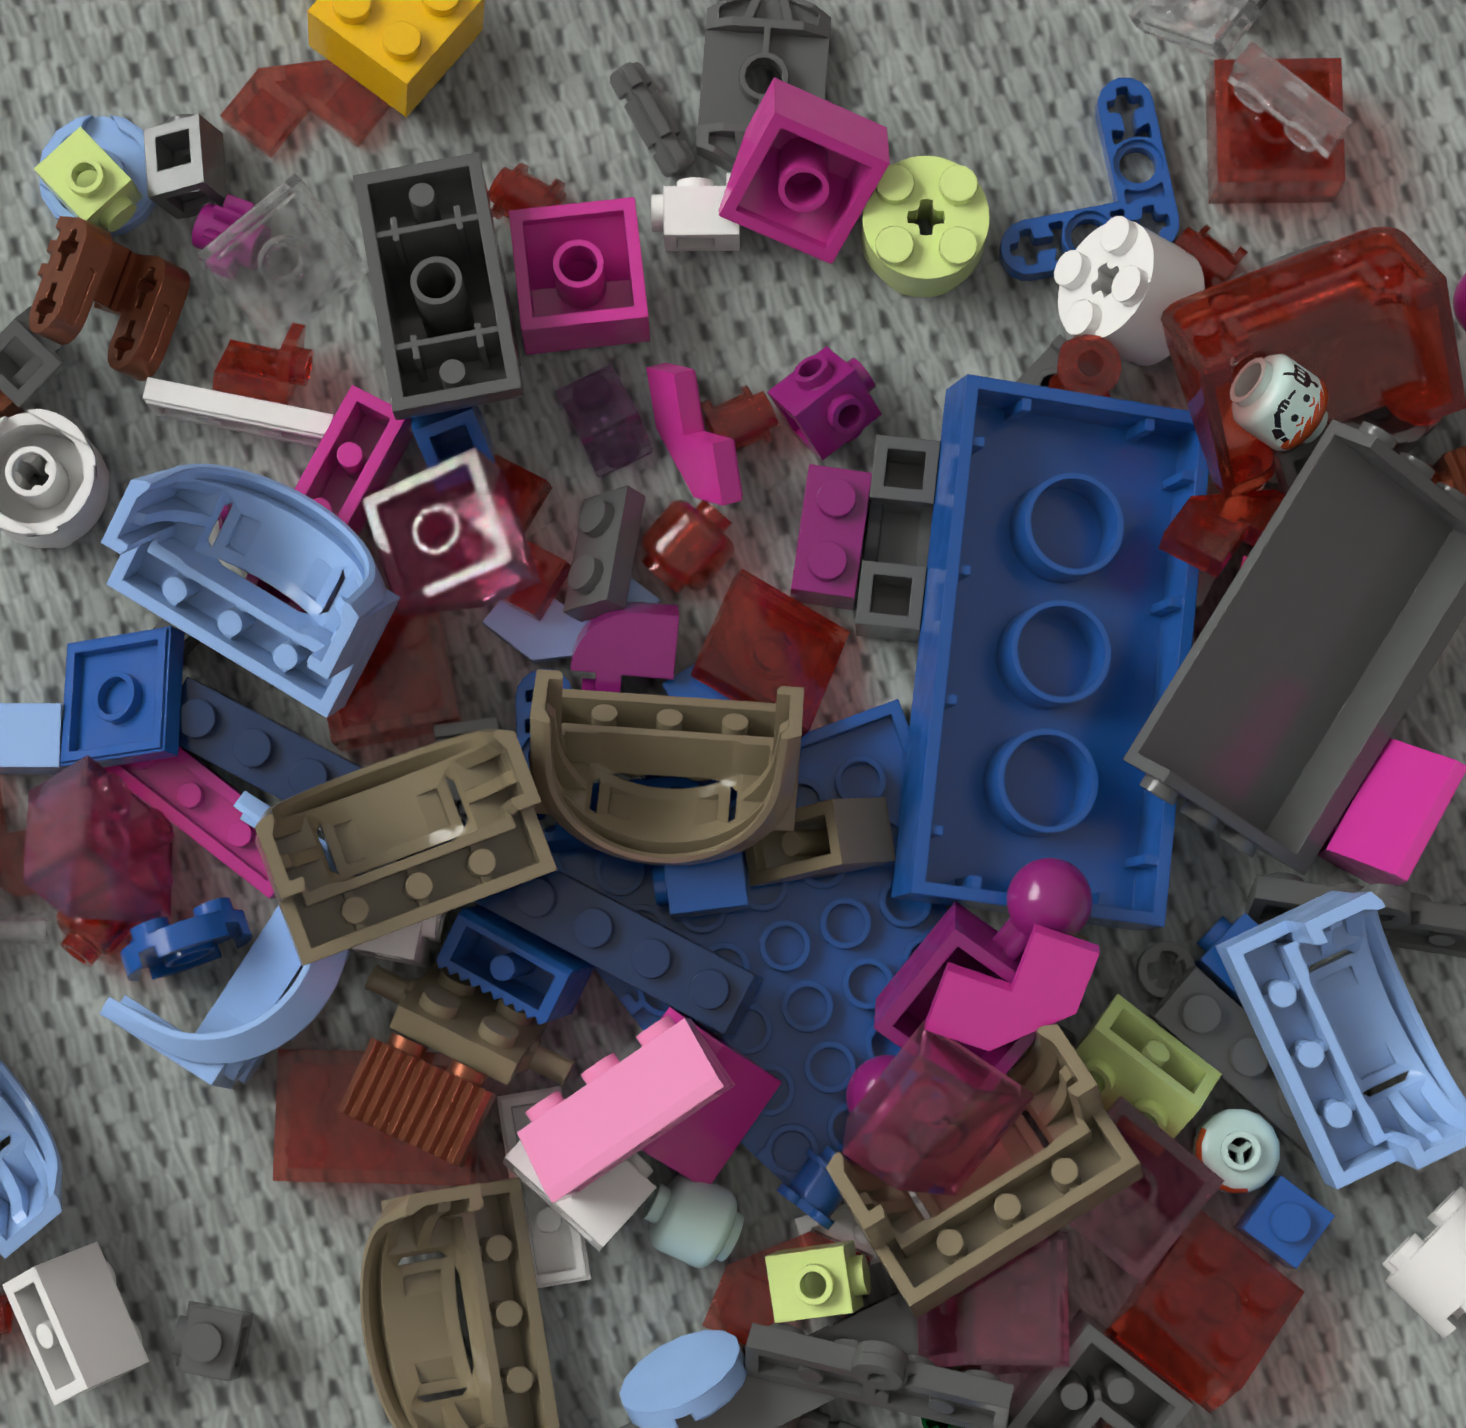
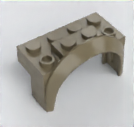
[530,669,804,866]
[255,729,557,967]
[826,1024,1143,1319]
[360,1178,560,1428]

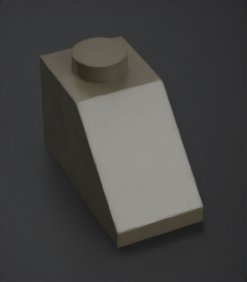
[745,797,895,886]

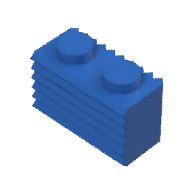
[436,905,594,1025]

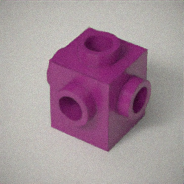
[767,346,882,461]

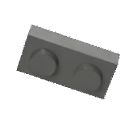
[563,485,645,622]

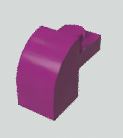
[570,602,679,693]

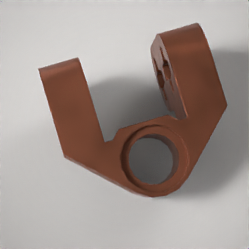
[29,216,190,382]

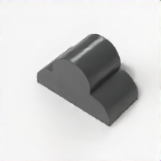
[353,152,525,421]

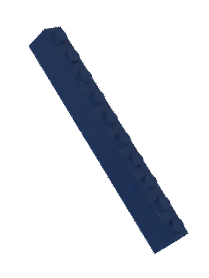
[179,677,763,1036]

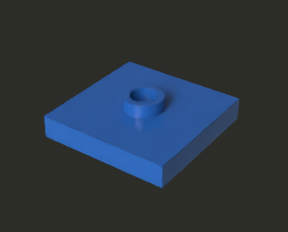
[60,626,185,772]

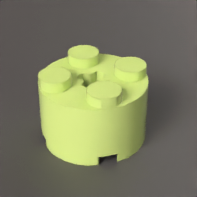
[861,156,990,298]

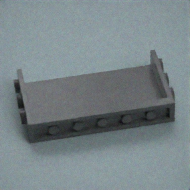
[1123,419,1466,875]

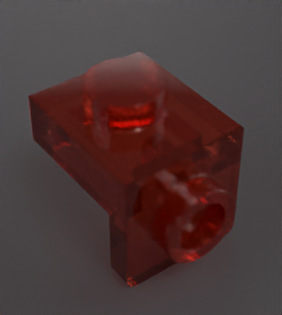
[213,323,313,405]

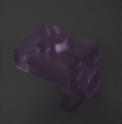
[555,364,653,477]

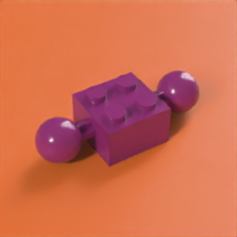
[846,858,1093,1139]

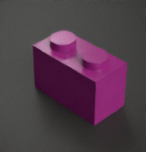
[790,464,872,610]

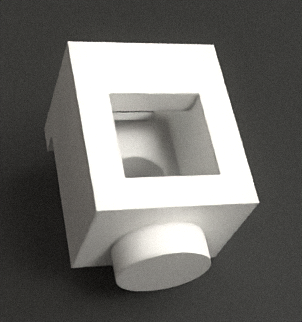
[651,173,740,251]

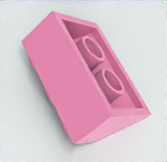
[517,1015,735,1203]

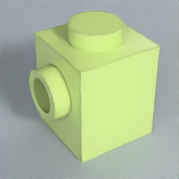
[34,126,143,232]
[765,1240,871,1323]

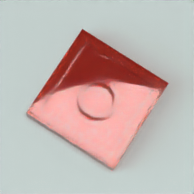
[690,569,850,738]

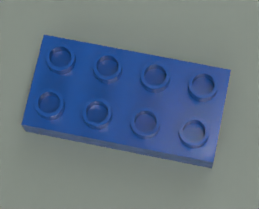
[891,374,1214,931]

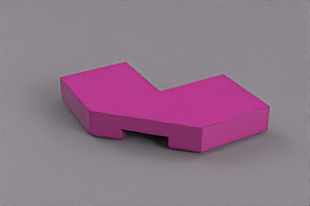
[646,362,743,506]
[925,924,1100,1051]

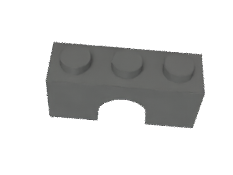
[855,434,940,643]

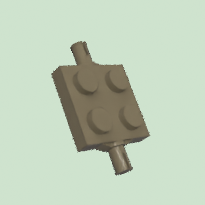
[365,961,575,1086]

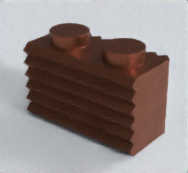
[337,1032,496,1167]

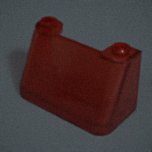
[1161,227,1466,500]

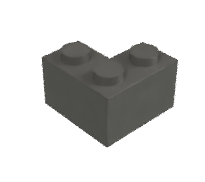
[1007,1308,1194,1428]

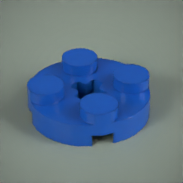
[120,897,253,981]

